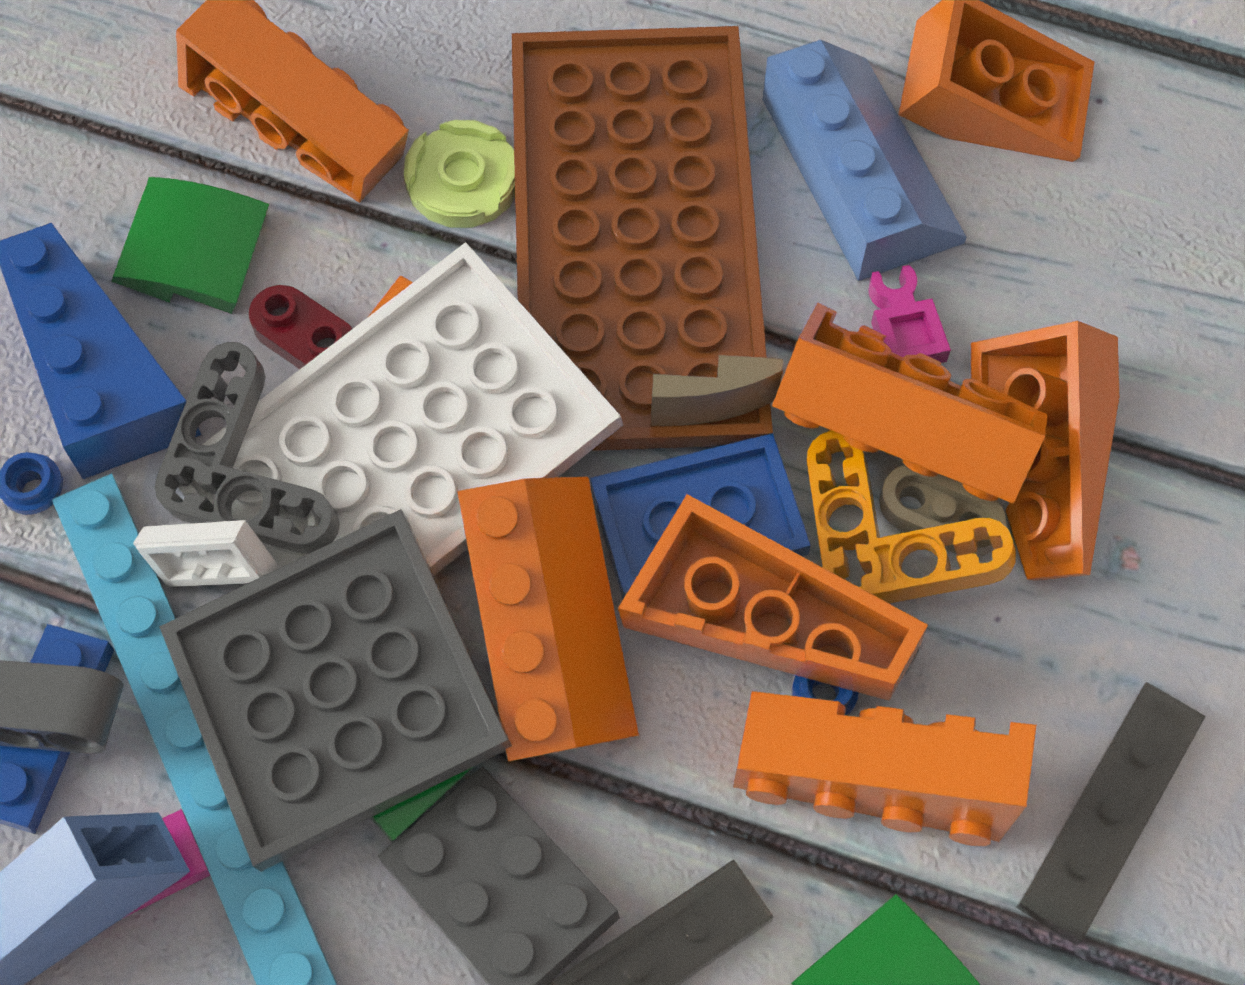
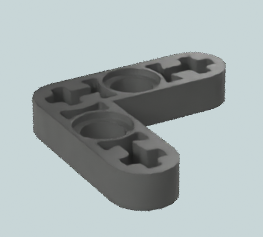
[155,342,340,554]

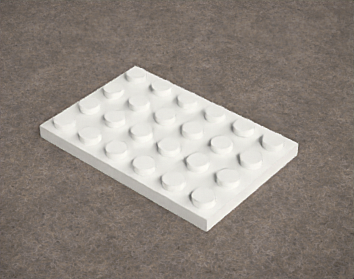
[178,242,623,575]

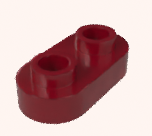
[249,285,352,369]

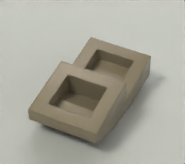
[651,355,783,426]

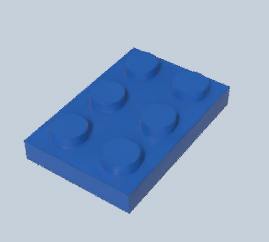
[590,433,811,599]

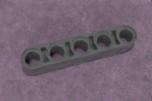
[0,660,124,754]

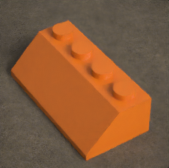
[457,476,639,761]

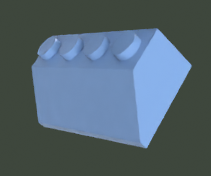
[762,40,967,281]

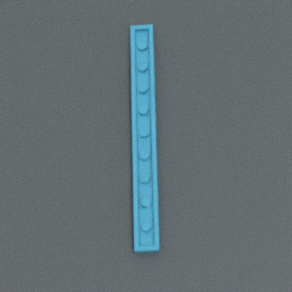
[52,473,338,985]

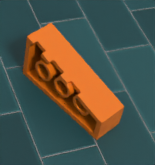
[772,303,1048,504]
[733,691,1037,846]

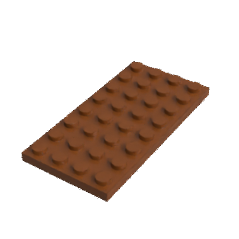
[511,26,773,451]

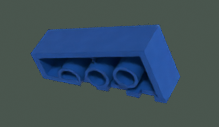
[0,223,202,479]

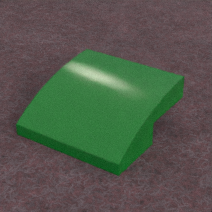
[111,177,269,314]
[791,894,980,985]

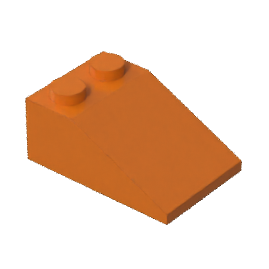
[898,0,1095,162]

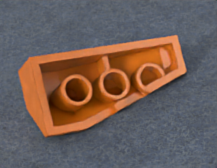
[971,321,1120,581]

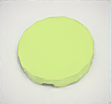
[404,120,515,228]

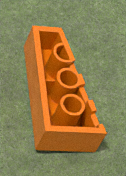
[176,0,409,203]
[618,494,928,701]

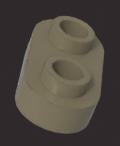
[879,465,1006,557]

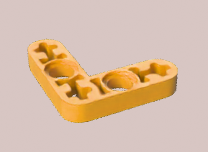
[807,430,1016,604]

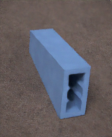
[0,812,190,985]

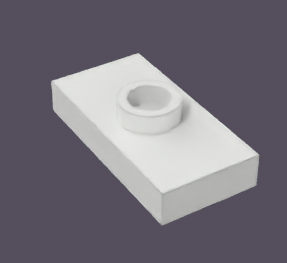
[133,520,278,587]

